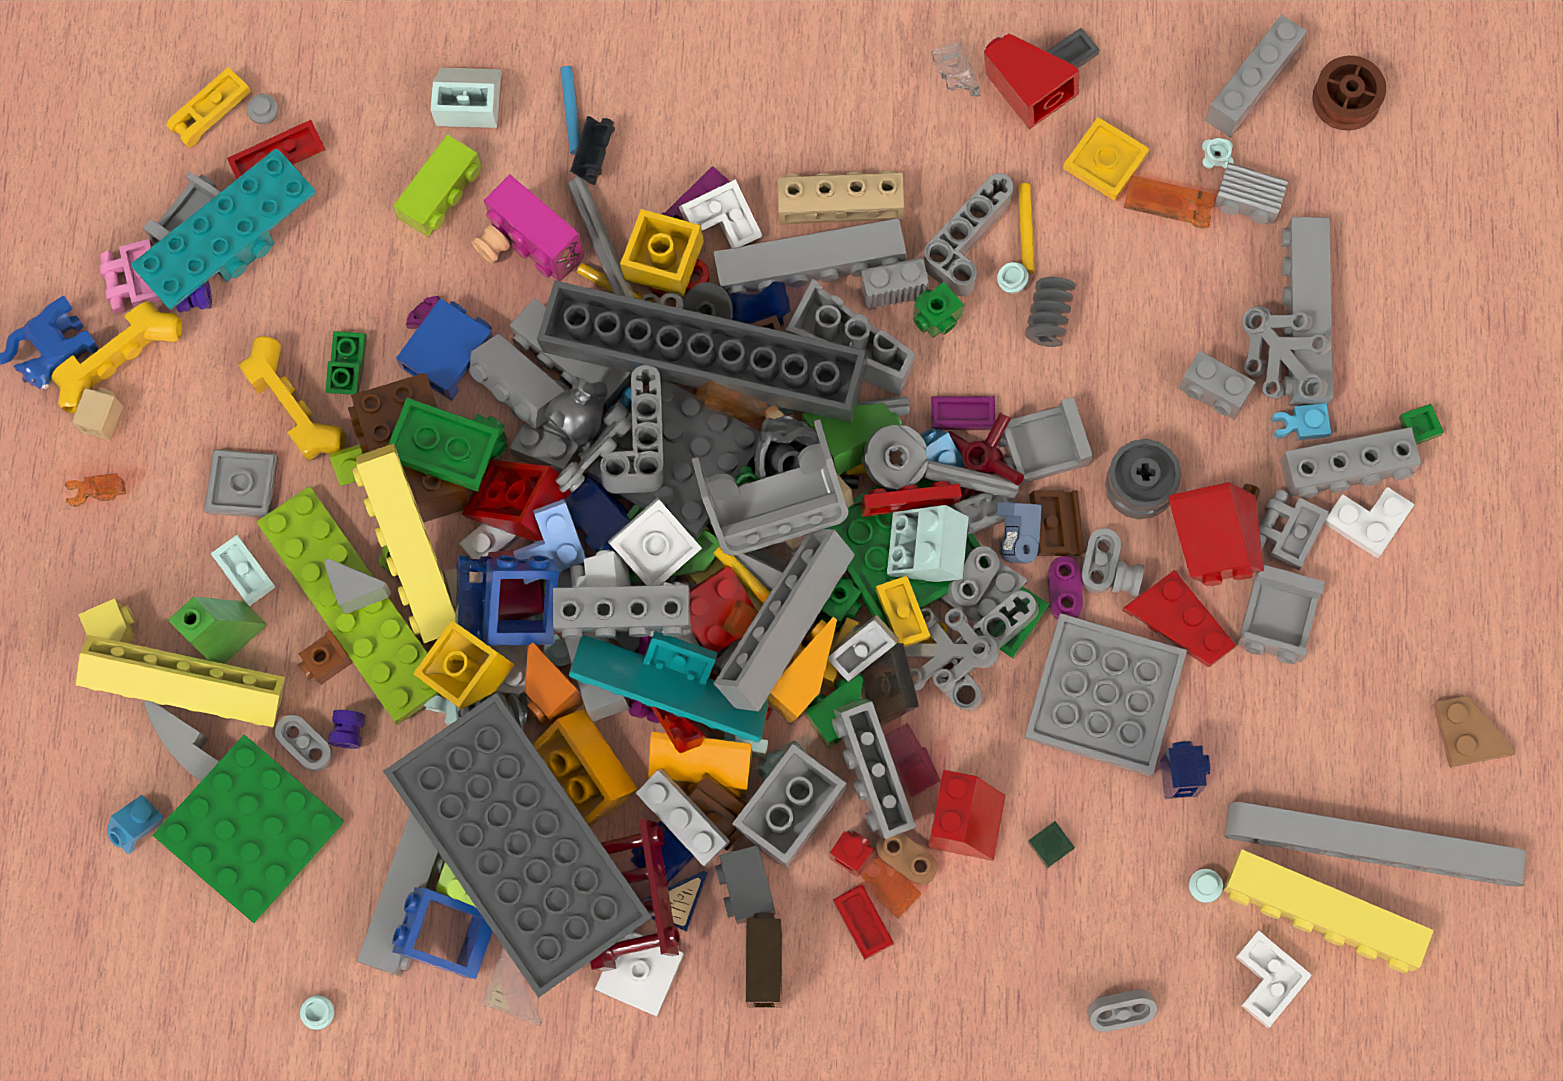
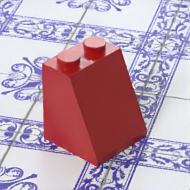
[984,33,1079,130]
[1168,482,1264,586]
[928,770,1005,861]

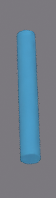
[560,66,580,155]

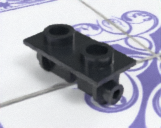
[570,116,615,185]

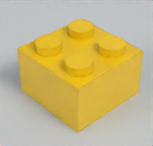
[620,209,704,297]

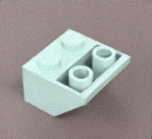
[431,68,501,128]
[887,505,968,582]

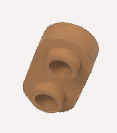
[876,833,937,885]

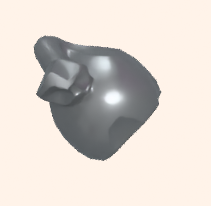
[545,377,608,447]

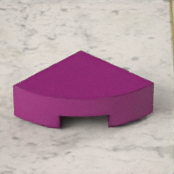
[406,296,440,329]

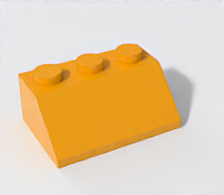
[533,709,638,827]
[648,731,754,797]

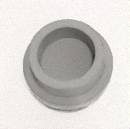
[247,94,278,125]

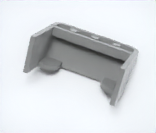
[692,419,848,555]

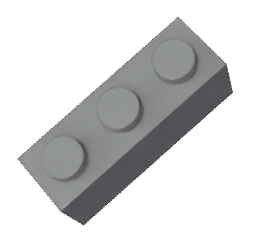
[469,333,565,429]

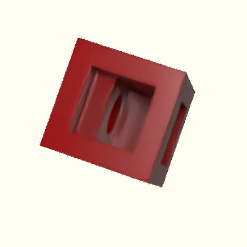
[829,831,875,877]

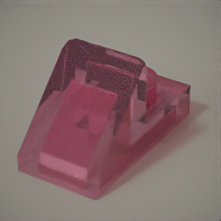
[884,723,941,797]

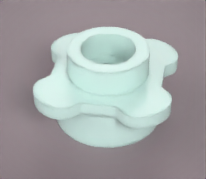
[1202,138,1234,169]

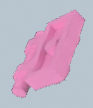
[99,239,161,313]

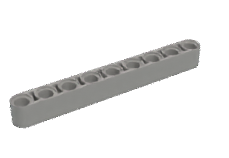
[1224,802,1527,887]

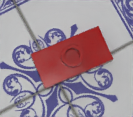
[833,884,894,961]

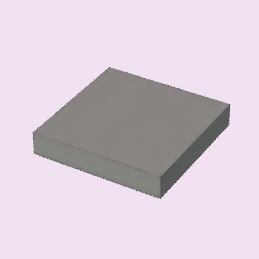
[204,450,279,518]

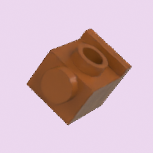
[298,630,353,685]

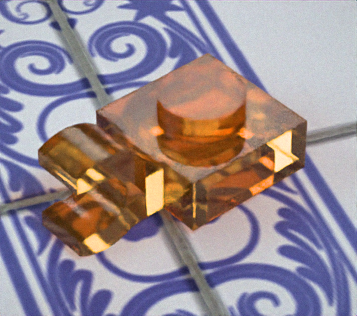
[65,473,126,507]

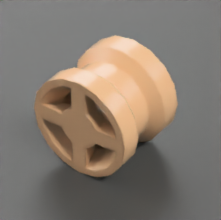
[471,224,511,264]

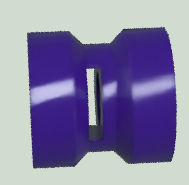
[176,281,212,312]
[328,710,366,749]

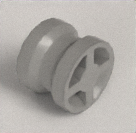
[1112,560,1144,597]

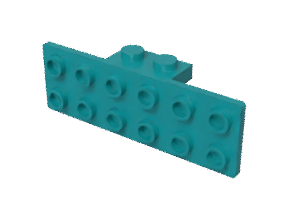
[131,149,316,309]
[569,631,769,742]

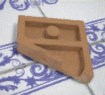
[1433,695,1515,768]

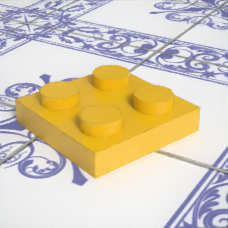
[1063,117,1150,201]

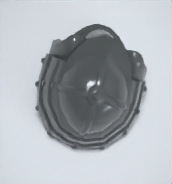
[754,416,820,480]

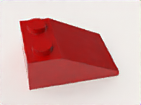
[462,459,572,541]

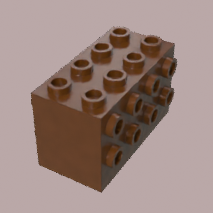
[348,372,467,523]

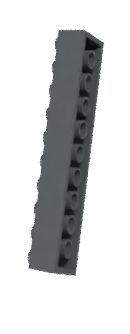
[537,281,867,423]

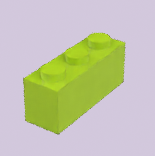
[393,134,482,237]

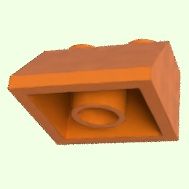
[525,642,583,726]

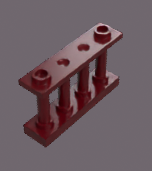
[590,819,681,972]

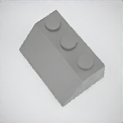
[732,744,847,869]

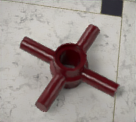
[948,412,1024,501]

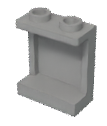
[143,172,220,243]
[998,397,1093,484]
[1237,564,1325,664]

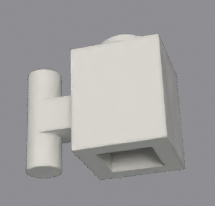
[570,550,630,588]

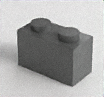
[715,845,776,924]

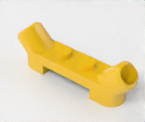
[51,301,182,414]
[237,336,346,462]

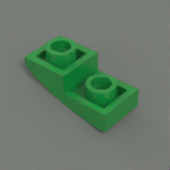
[325,331,367,395]

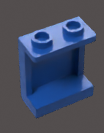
[396,298,494,401]

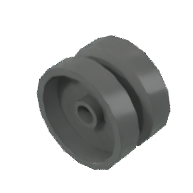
[1105,439,1181,520]

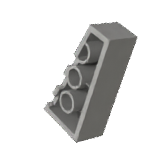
[786,279,916,396]

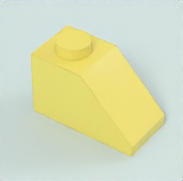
[78,598,135,644]

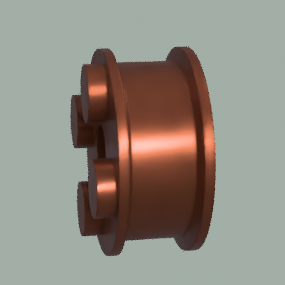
[1312,55,1386,131]

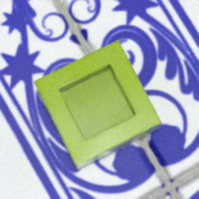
[329,444,362,486]

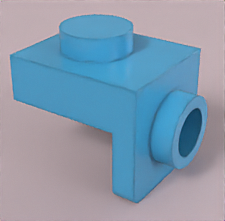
[921,428,965,468]
[107,795,164,854]

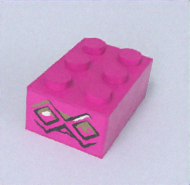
[484,174,584,281]

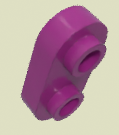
[1047,556,1083,620]

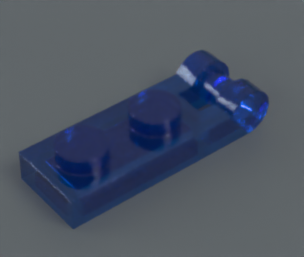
[455,556,492,646]

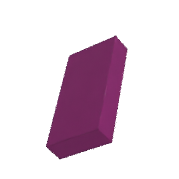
[931,396,995,430]

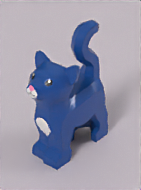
[0,296,99,390]

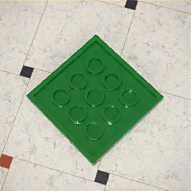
[825,475,988,628]
[152,734,345,923]

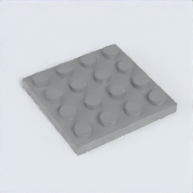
[1024,613,1187,777]

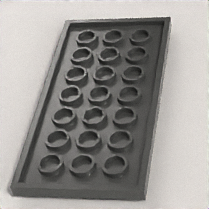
[383,693,652,998]

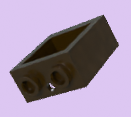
[746,912,782,1008]

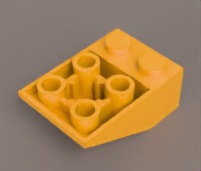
[767,617,837,724]

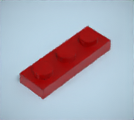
[227,120,326,179]
[860,481,962,517]

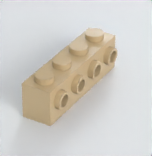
[778,170,904,225]

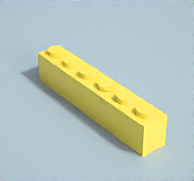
[352,443,461,643]
[76,635,285,727]
[1222,849,1434,974]

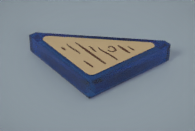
[641,871,708,932]

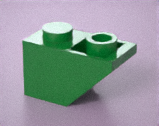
[806,674,863,749]

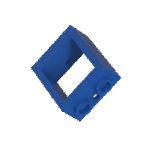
[483,555,559,645]
[392,887,493,980]

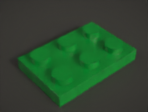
[388,398,500,492]

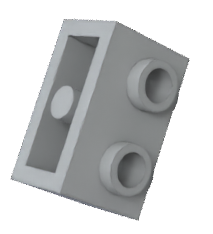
[1179,350,1256,420]

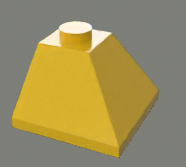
[413,620,515,709]

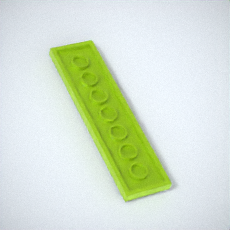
[256,486,441,725]

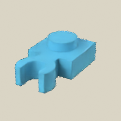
[1271,403,1331,441]

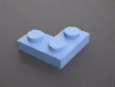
[513,499,585,584]

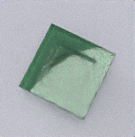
[1028,821,1075,869]

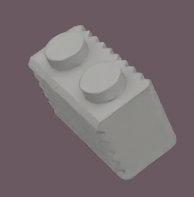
[1214,162,1289,224]
[860,257,929,310]

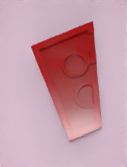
[1122,570,1236,667]

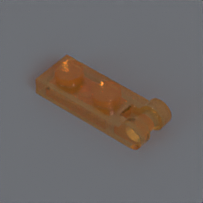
[1124,175,1216,228]

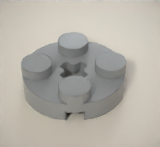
[861,425,928,490]

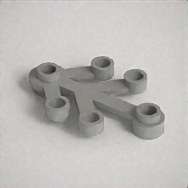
[1242,306,1332,402]
[555,402,632,492]
[880,608,999,692]

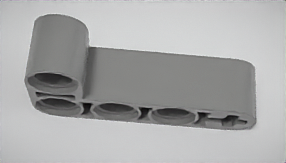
[924,173,1014,296]
[600,365,664,493]
[932,591,1039,712]

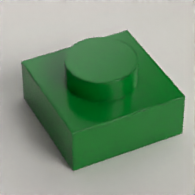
[1399,404,1444,445]

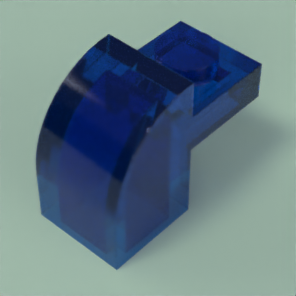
[730,281,791,326]

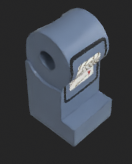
[998,503,1042,564]

